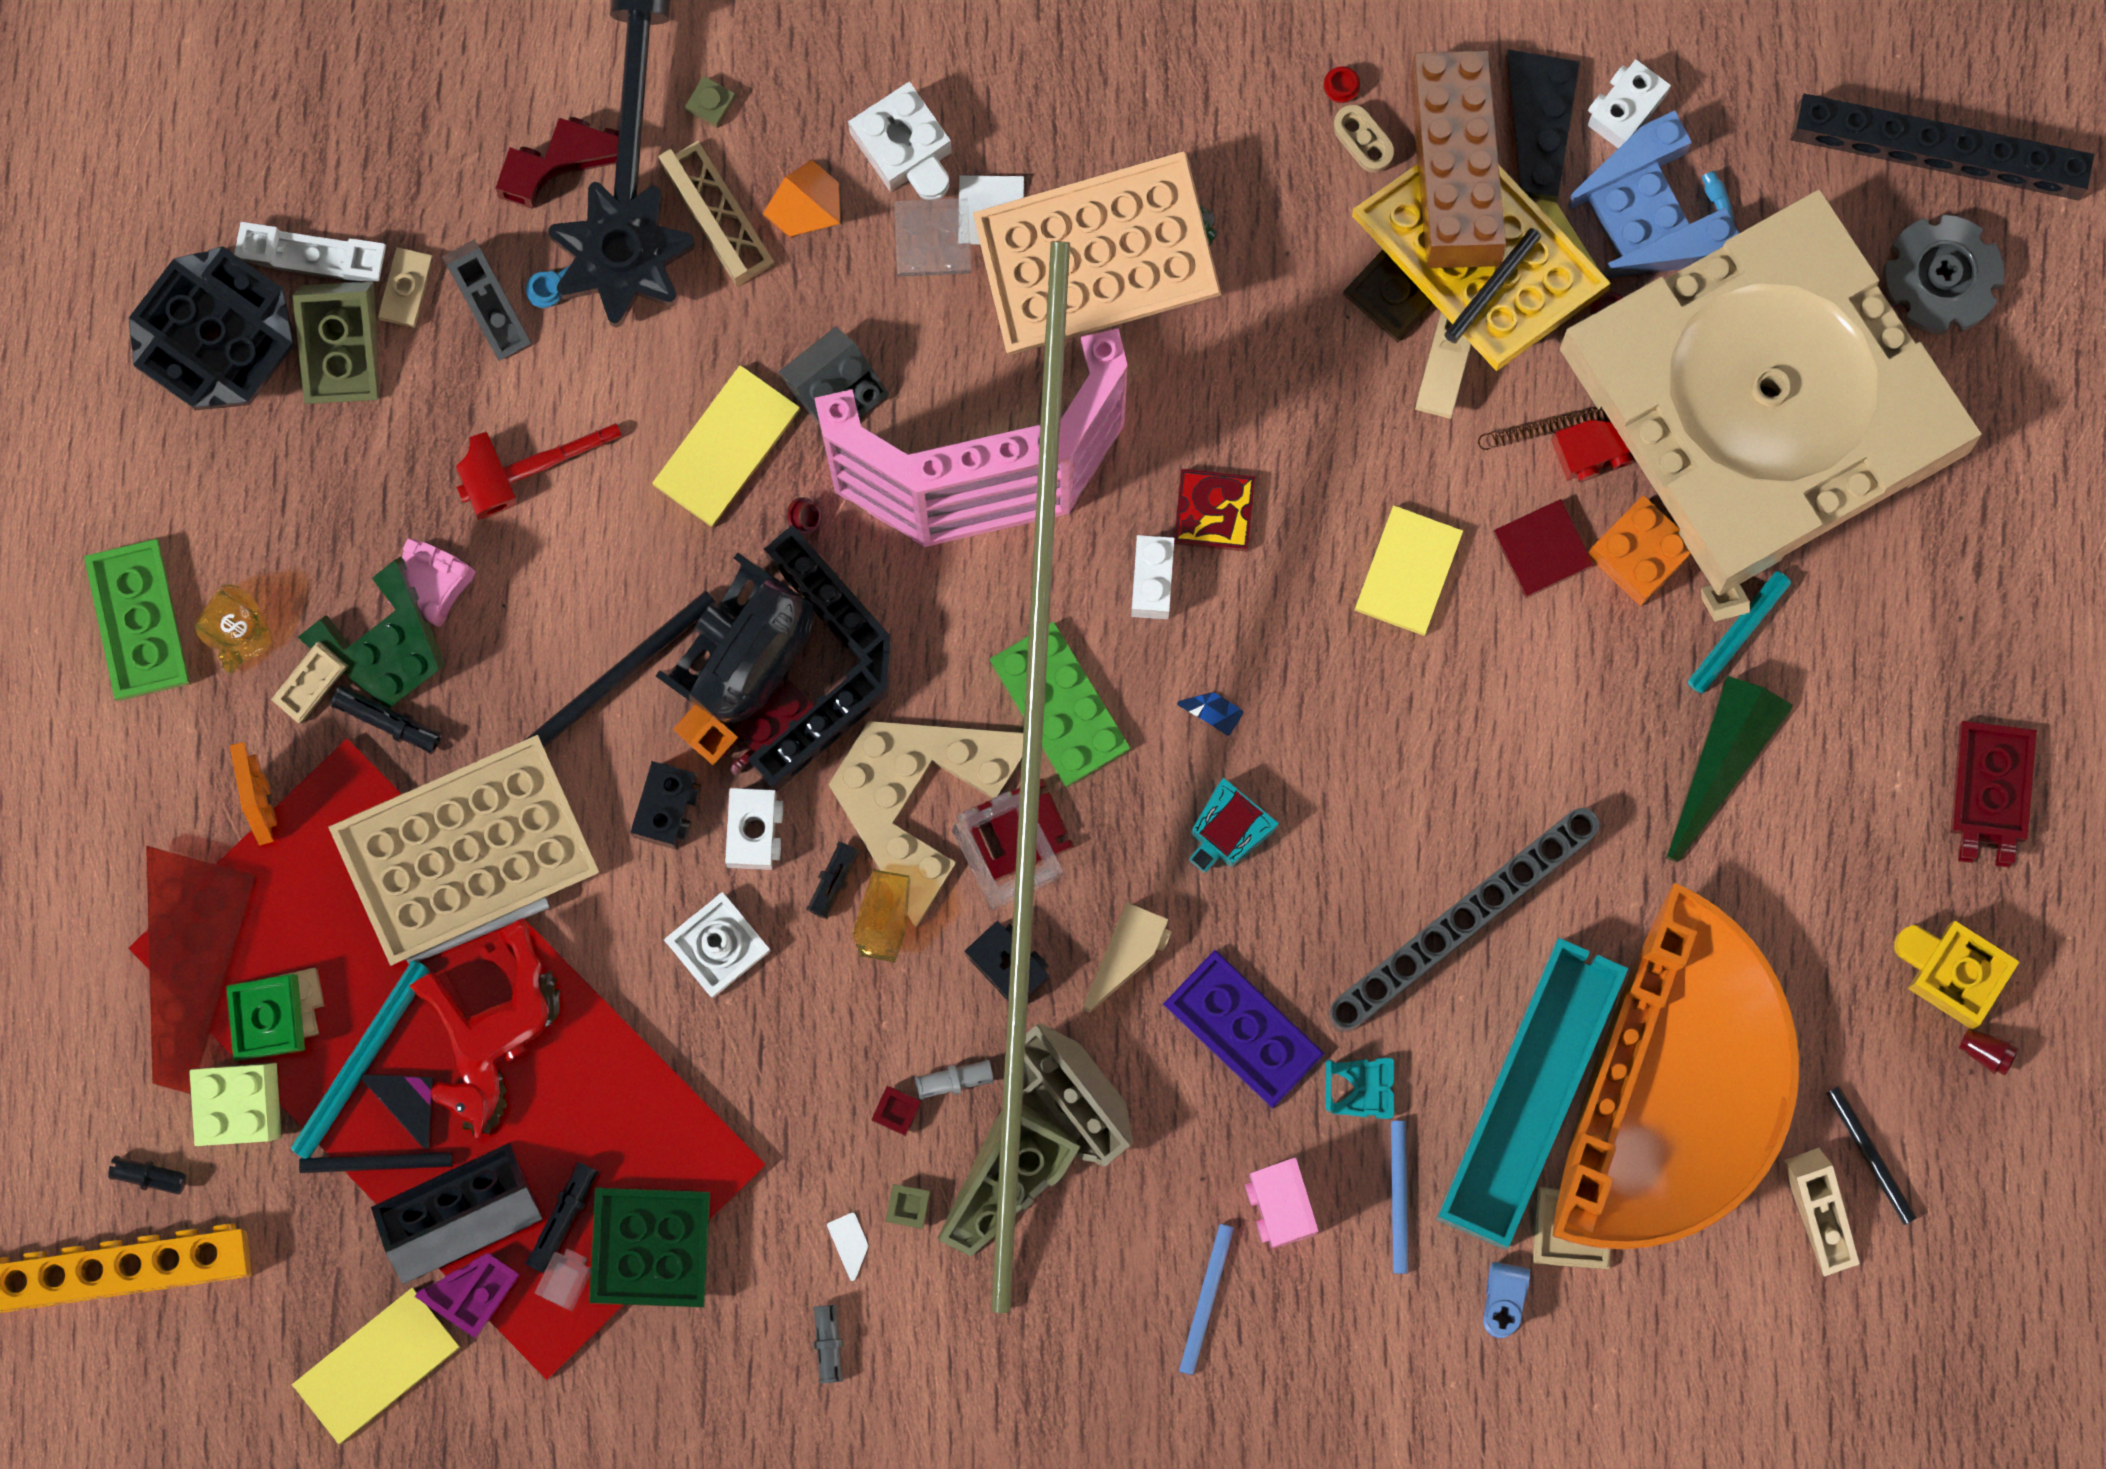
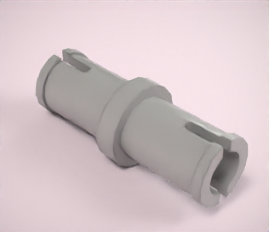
[914,1059,994,1100]

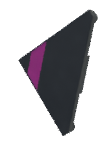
[362,1074,434,1149]

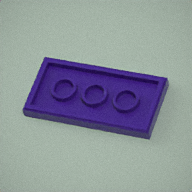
[1163,950,1325,1109]

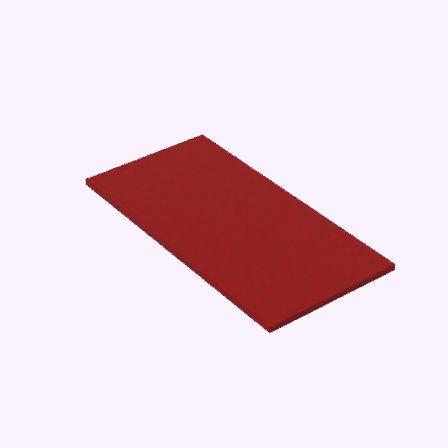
[128,738,766,1381]

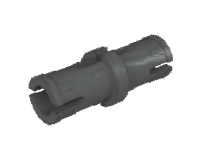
[813,1305,843,1383]

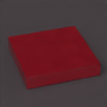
[1493,499,1593,599]

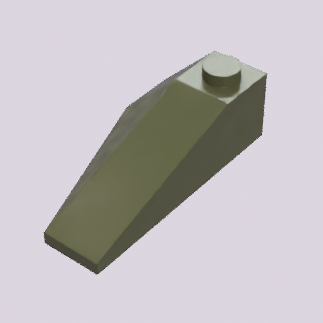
[938,1104,1081,1256]

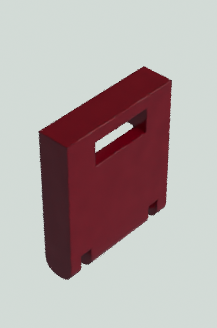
[961,778,1074,884]

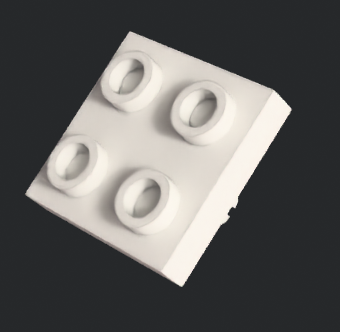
[664,892,771,999]

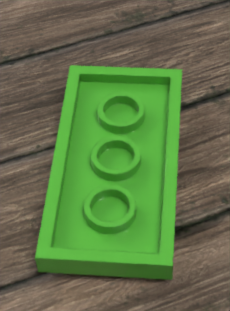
[84,539,190,702]
[989,621,1130,788]

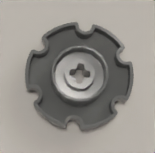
[1883,215,2004,335]

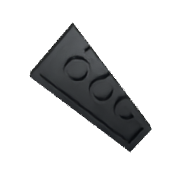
[1506,49,1580,202]

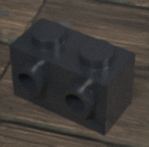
[630,761,702,850]

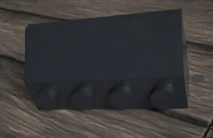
[371,1143,543,1284]

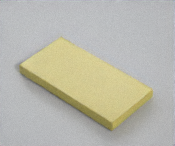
[652,365,800,528]
[292,1287,461,1445]

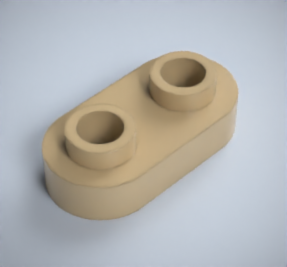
[1334,105,1394,173]

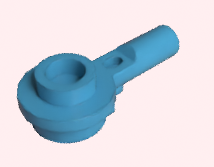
[526,265,570,308]

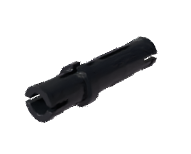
[331,685,442,755]
[525,1161,600,1274]

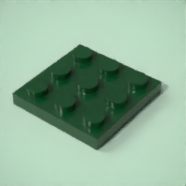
[589,1188,711,1308]

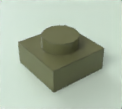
[685,76,736,128]
[885,1184,931,1229]

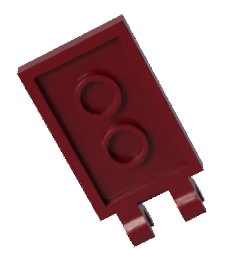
[1950,721,2037,868]

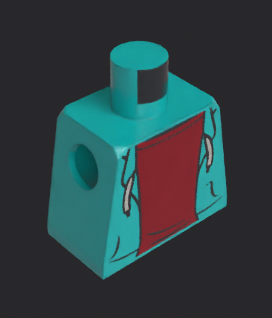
[1189,778,1279,873]

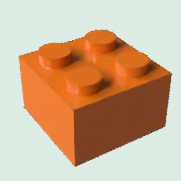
[1588,495,1692,606]

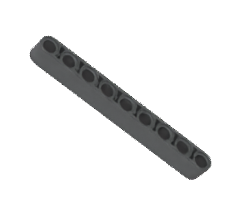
[1328,808,1599,1033]

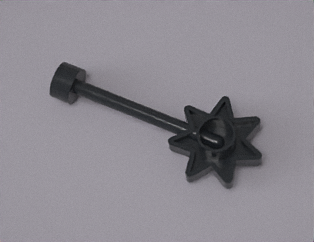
[549,0,695,328]

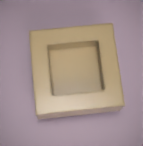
[1701,584,1750,622]

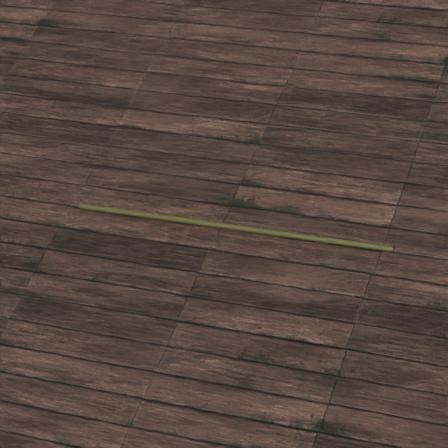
[991,241,1070,1313]

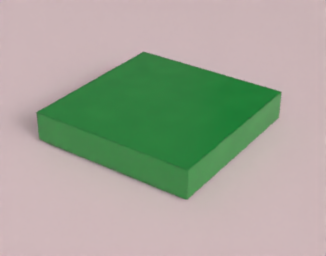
[226,974,305,1061]

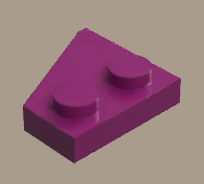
[414,1253,520,1339]

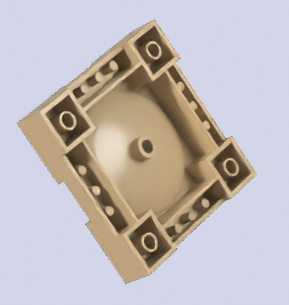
[1560,189,1982,596]

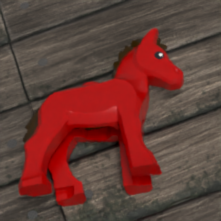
[409,918,560,1140]

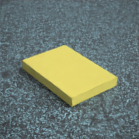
[1354,505,1463,636]

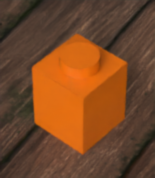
[673,704,738,765]

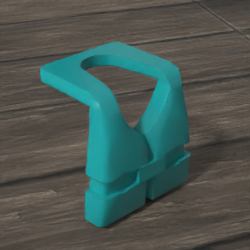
[1325,1058,1394,1119]

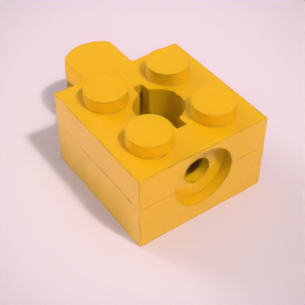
[1894,921,2019,1030]

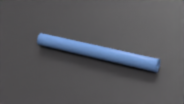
[1391,1121,1408,1274]
[1179,1224,1234,1375]

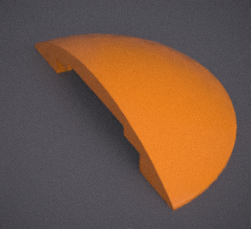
[1552,883,1799,1250]

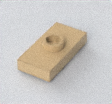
[378,247,434,328]
[271,642,348,724]

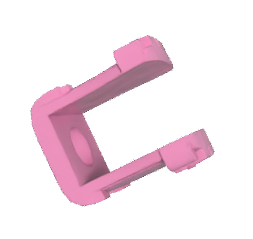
[388,539,476,627]

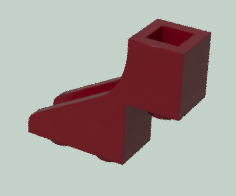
[495,117,619,209]

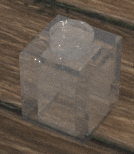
[535,1249,591,1311]

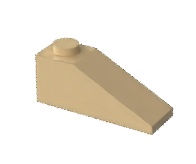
[1083,902,1172,1013]
[1784,1148,1860,1276]

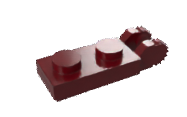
[719,680,814,775]

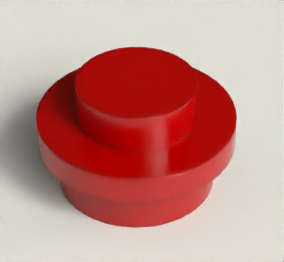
[1323,66,1360,103]

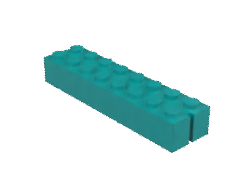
[1435,938,1629,1250]

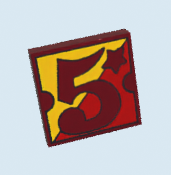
[1174,469,1255,552]

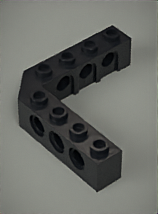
[748,525,892,792]

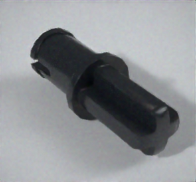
[108,1155,186,1195]

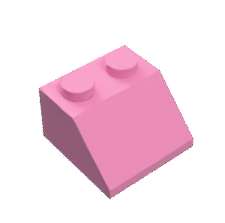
[1245,1158,1319,1249]

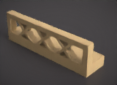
[658,141,775,287]

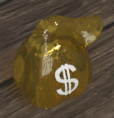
[194,584,271,674]

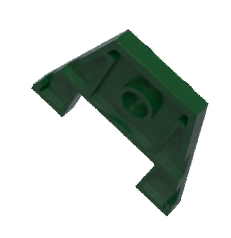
[298,556,445,708]

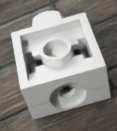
[848,81,952,201]

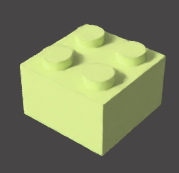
[190,1063,282,1146]

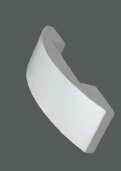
[234,222,386,281]

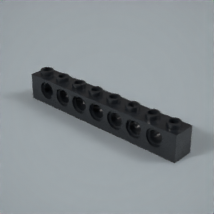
[1790,93,2095,201]

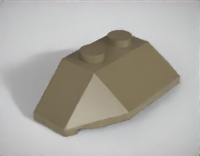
[1022,1023,1133,1167]

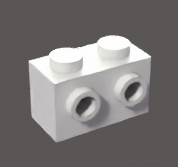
[1587,59,1671,148]

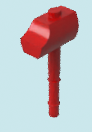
[456,423,622,520]

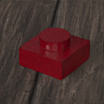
[871,1086,922,1137]

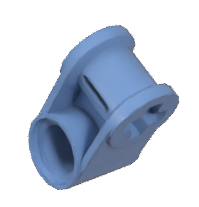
[1483,1262,1530,1338]

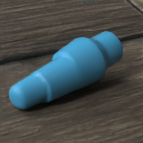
[1701,170,1734,222]

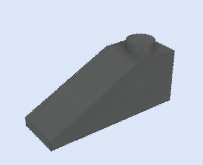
[442,240,531,361]

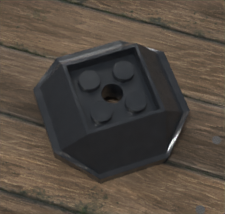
[129,246,295,411]

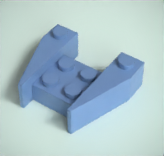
[1568,110,1739,279]

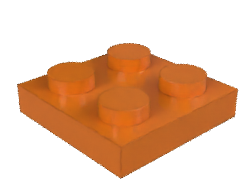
[229,742,277,845]

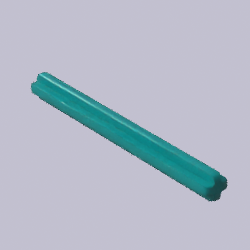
[291,960,430,1159]

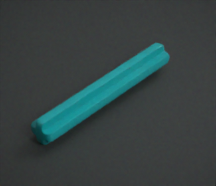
[1687,571,1791,694]

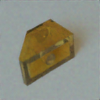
[852,869,910,963]

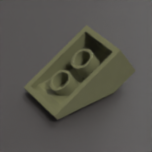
[292,282,379,404]

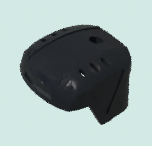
[656,552,814,723]

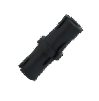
[806,842,860,920]

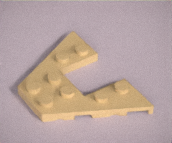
[829,721,1023,928]

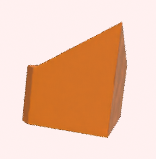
[763,160,841,239]

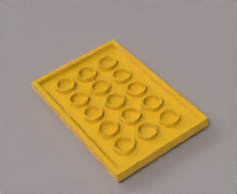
[1352,164,1611,371]

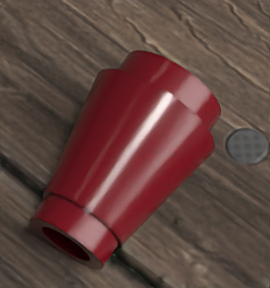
[1959,1028,2019,1076]

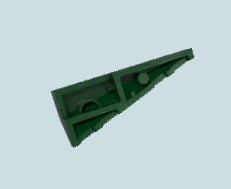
[1666,676,1793,862]

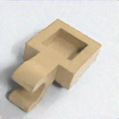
[280,968,325,1038]

